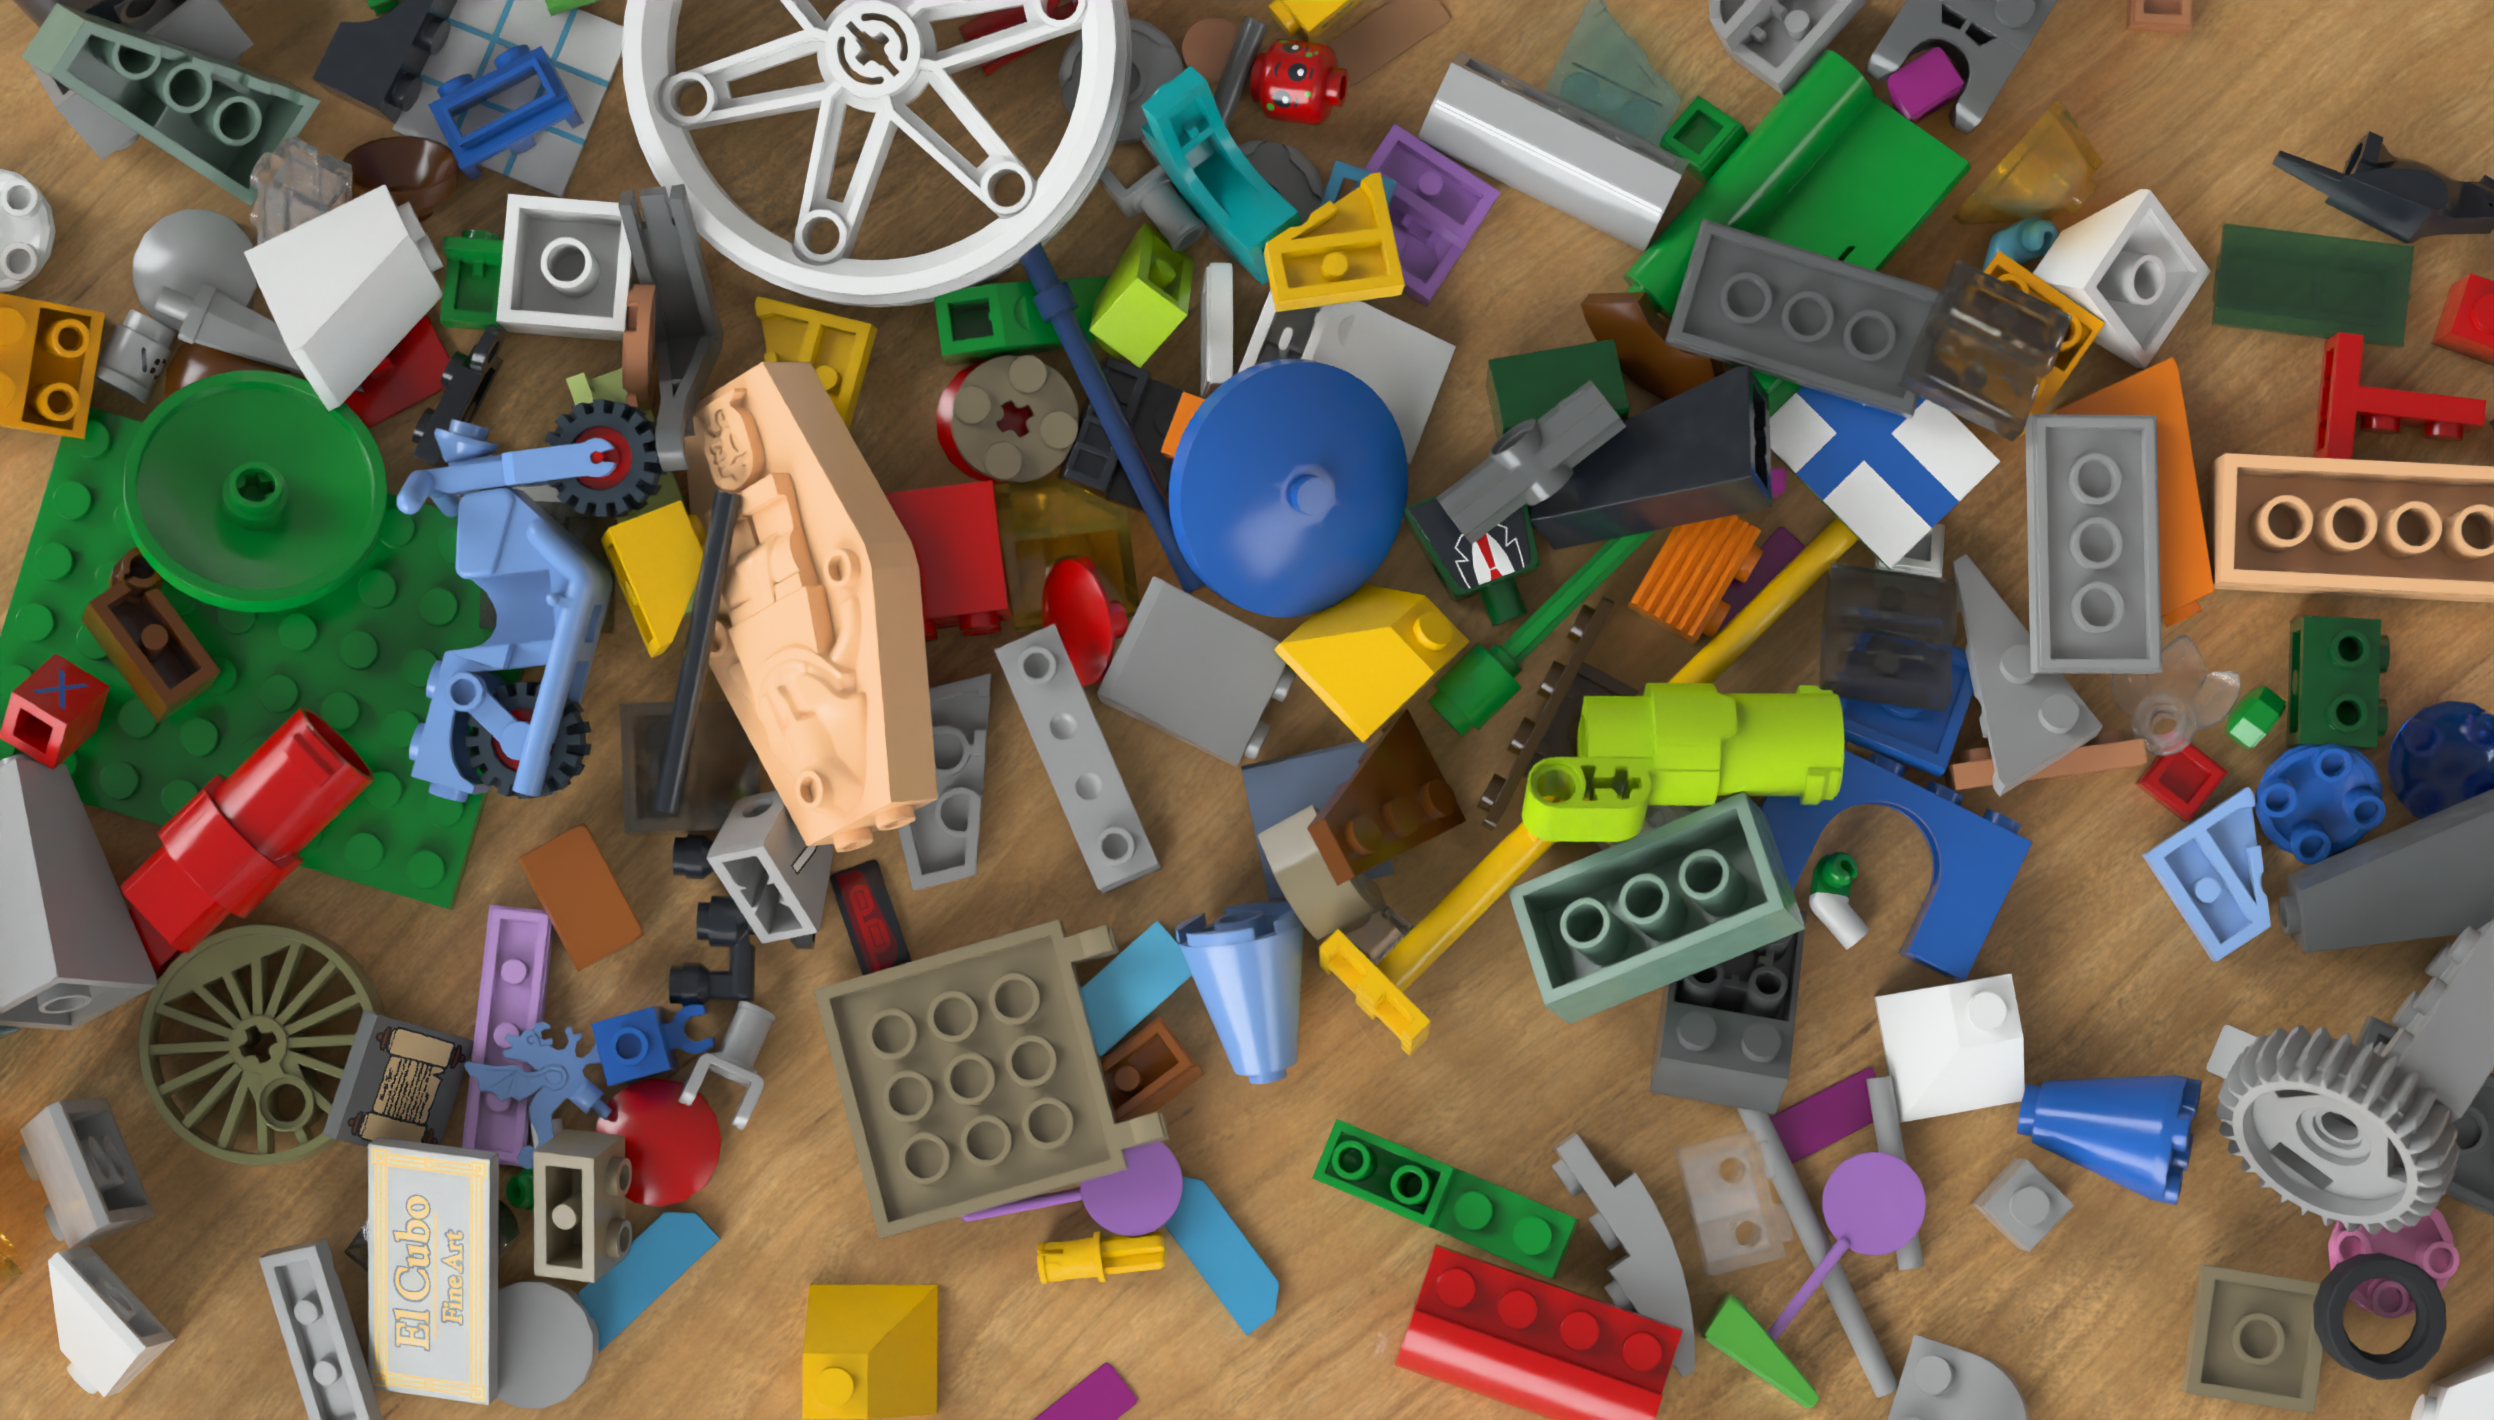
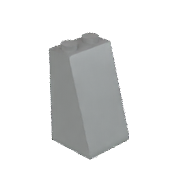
[0,754,158,1031]

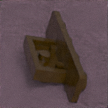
[1477,596,1639,831]

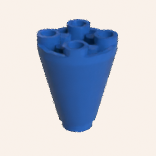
[2017,1075,2202,1205]

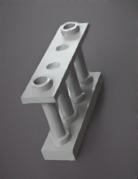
[994,624,1161,894]

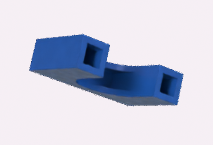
[1757,740,2032,981]

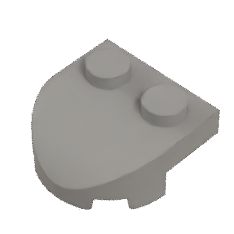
[1709,0,1866,95]
[1888,1334,2030,1420]

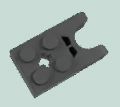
[1865,0,2058,136]

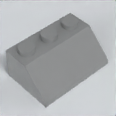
[29,0,254,160]

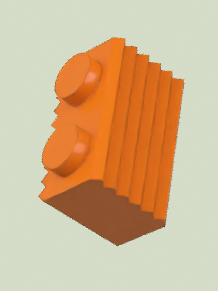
[1626,515,1763,645]

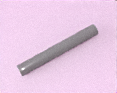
[1866,1075,1924,1270]

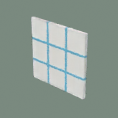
[392,0,624,198]

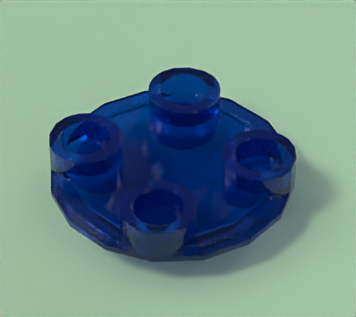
[2387,701,2494,819]

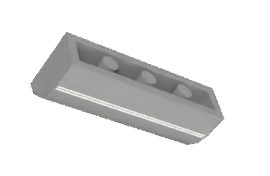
[1418,51,1689,252]

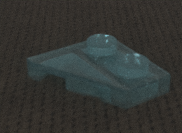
[1544,0,1681,147]

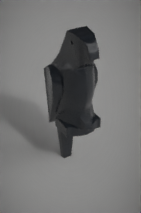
[2273,131,2494,244]

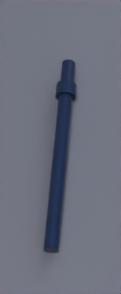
[1020,242,1205,594]

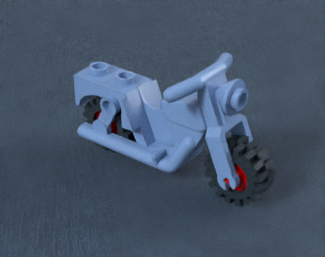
[397,399,667,802]

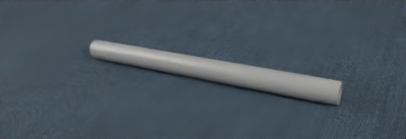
[1737,1108,1899,1398]

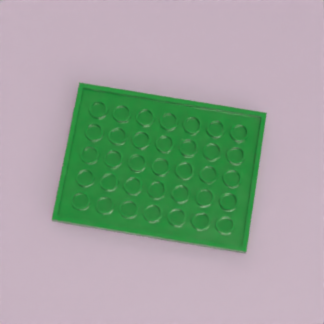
[0,407,526,910]

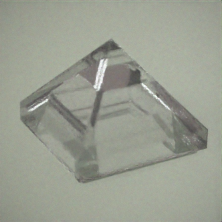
[1344,906,1414,965]

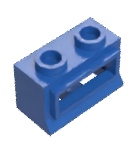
[428,44,584,181]

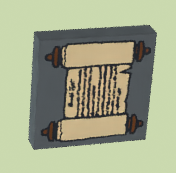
[323,1010,474,1147]

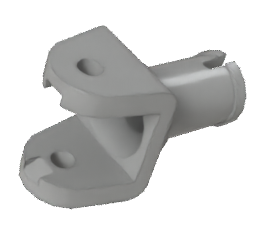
[1098,135,1206,252]
[678,1001,776,1130]

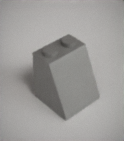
[1097,576,1297,768]

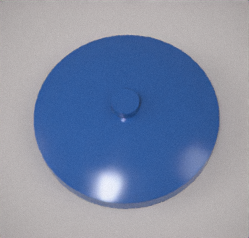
[1169,358,1408,617]

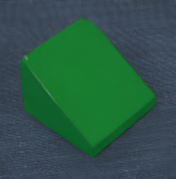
[1657,96,1748,185]

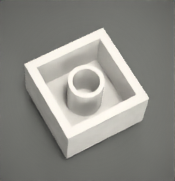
[496,194,645,341]

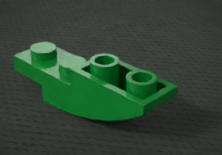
[1312,1119,1579,1279]

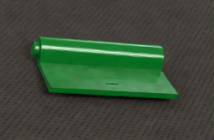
[1623,49,1972,395]

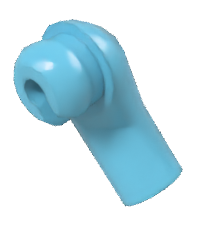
[1981,217,2059,274]

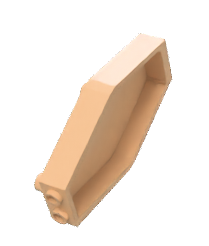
[684,362,938,852]

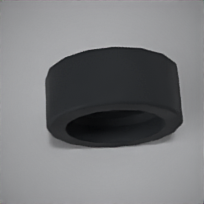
[2313,1253,2447,1380]

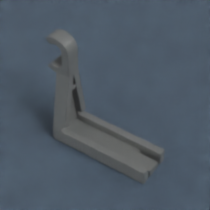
[618,184,724,472]

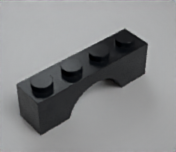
[312,0,458,124]

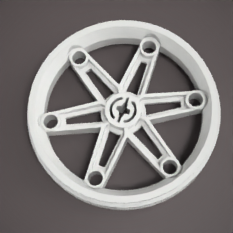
[622,0,1132,308]

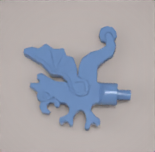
[464,1022,613,1170]

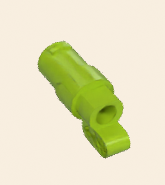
[1521,683,1844,842]

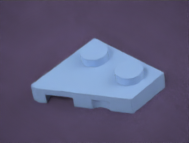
[2142,787,2271,962]

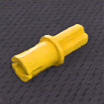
[1037,1231,1167,1284]

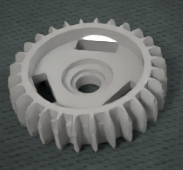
[2216,1025,2461,1234]

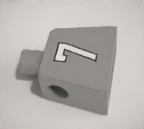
[707,790,833,944]

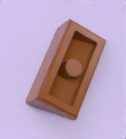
[518,823,644,972]
[1101,1015,1204,1123]

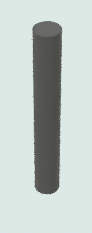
[1176,16,1269,198]

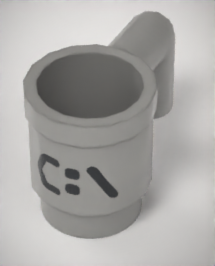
[83,308,177,403]

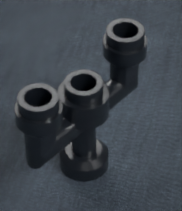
[669,834,816,1007]

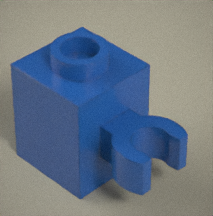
[591,1005,717,1086]

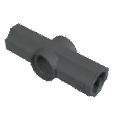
[1436,380,1626,545]

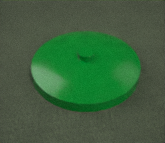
[123,370,387,613]

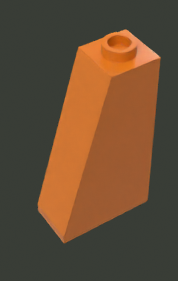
[2052,357,2214,627]

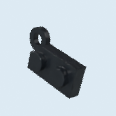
[412,324,506,468]

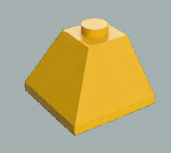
[1274,584,1470,742]
[802,1284,938,1419]

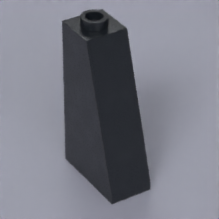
[1528,365,1772,550]

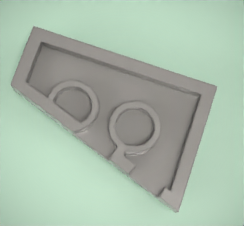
[898,673,992,891]

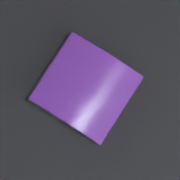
[1350,124,1501,307]

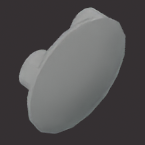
[133,209,258,332]

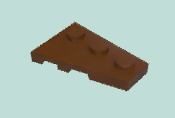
[1307,709,1467,886]

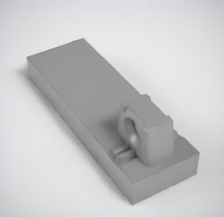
[259,1238,383,1420]

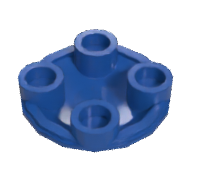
[2255,744,2386,864]

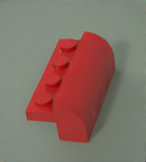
[1394,1244,1683,1420]

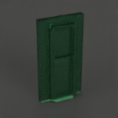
[2212,223,2414,348]

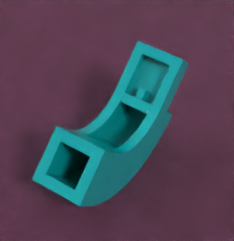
[1141,66,1303,285]

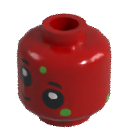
[1250,39,1348,126]

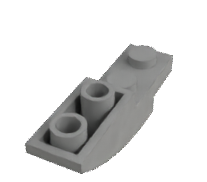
[1551,1133,1695,1378]

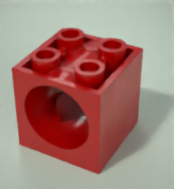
[885,480,1014,642]

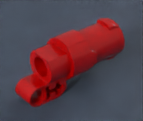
[120,706,375,980]

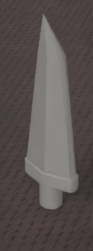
[154,282,365,393]

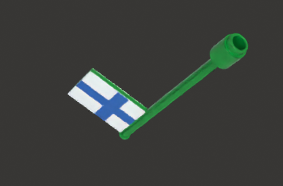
[1427,381,2000,737]

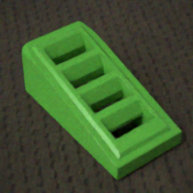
[1699,1292,1820,1409]

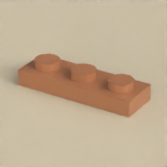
[1944,729,2147,792]

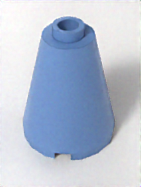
[1175,900,1304,1084]

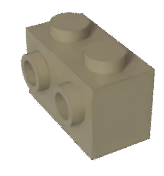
[533,1129,632,1283]

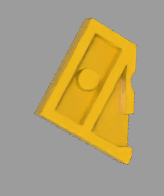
[1264,172,1405,312]
[755,296,877,431]

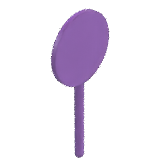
[961,1141,1183,1236]
[1767,1152,1926,1342]

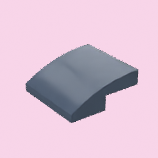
[1241,741,1394,901]

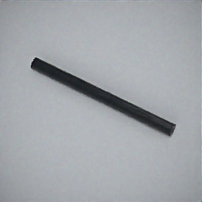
[653,490,741,814]

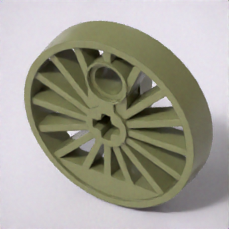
[139,922,386,1167]

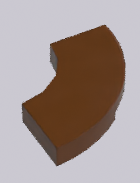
[1580,292,1725,401]

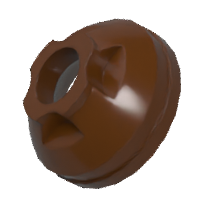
[340,136,458,222]

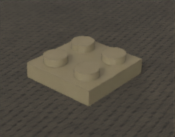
[2181,1264,2323,1413]

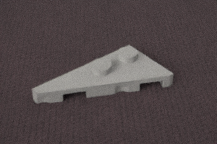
[1952,554,2103,796]

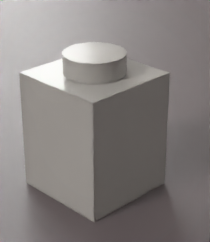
[1971,1158,2074,1252]

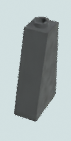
[2279,789,2494,953]

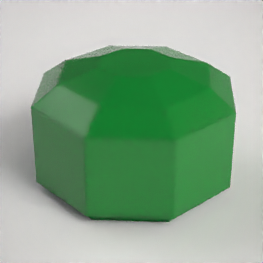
[2225,686,2286,749]

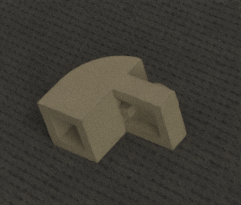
[1257,804,1387,940]

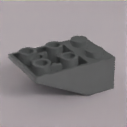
[1649,910,1807,1114]

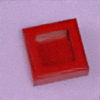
[2135,733,2228,823]

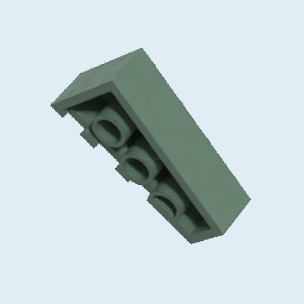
[21,3,321,207]

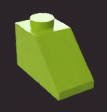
[1089,223,1194,368]

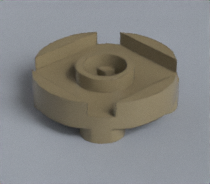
[951,355,1079,485]

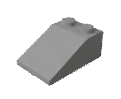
[19,1098,155,1249]

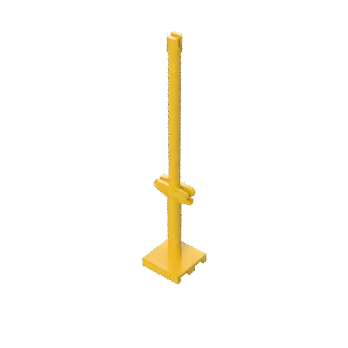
[1319,517,1858,1057]

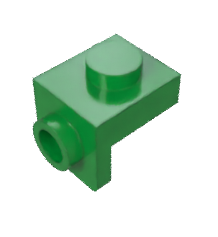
[440,230,507,333]

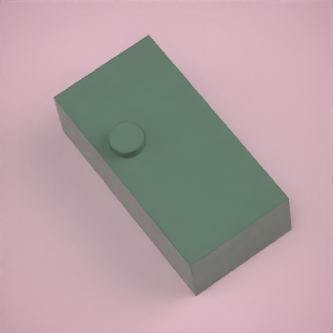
[1508,792,1806,1024]

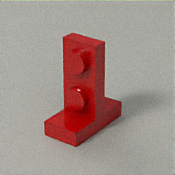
[2313,332,2487,459]

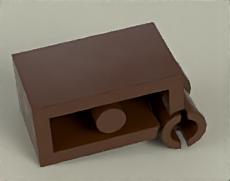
[81,547,220,723]

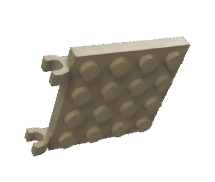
[814,919,1171,1239]

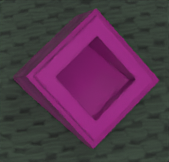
[1887,47,1964,124]

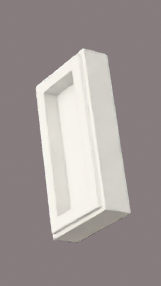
[1200,263,1233,399]

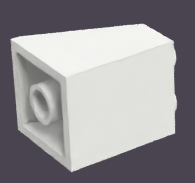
[244,184,444,411]

